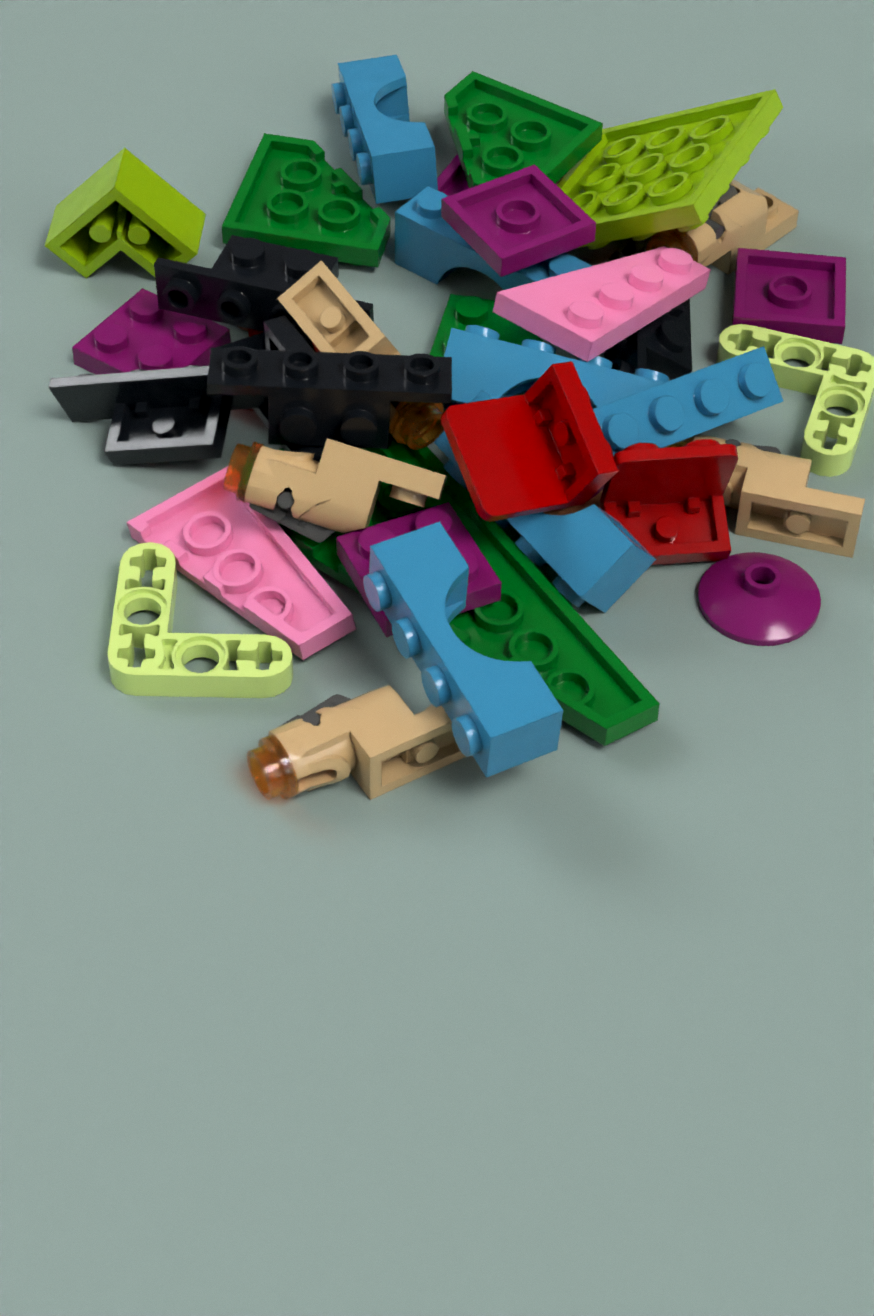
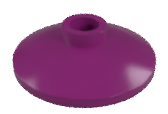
[698,552,821,646]

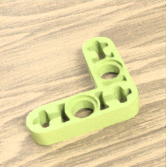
[716,324,874,477]
[107,542,293,698]

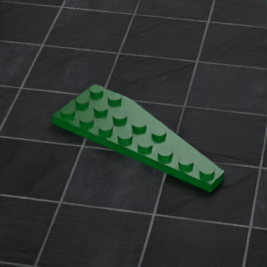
[237,433,660,746]

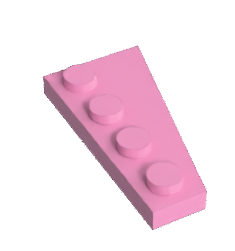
[492,246,711,362]
[126,465,356,660]

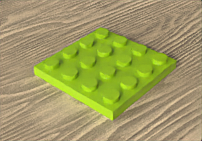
[557,89,784,250]

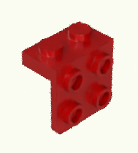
[441,361,619,522]
[600,439,738,565]

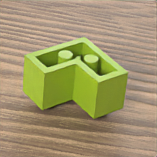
[45,147,206,278]

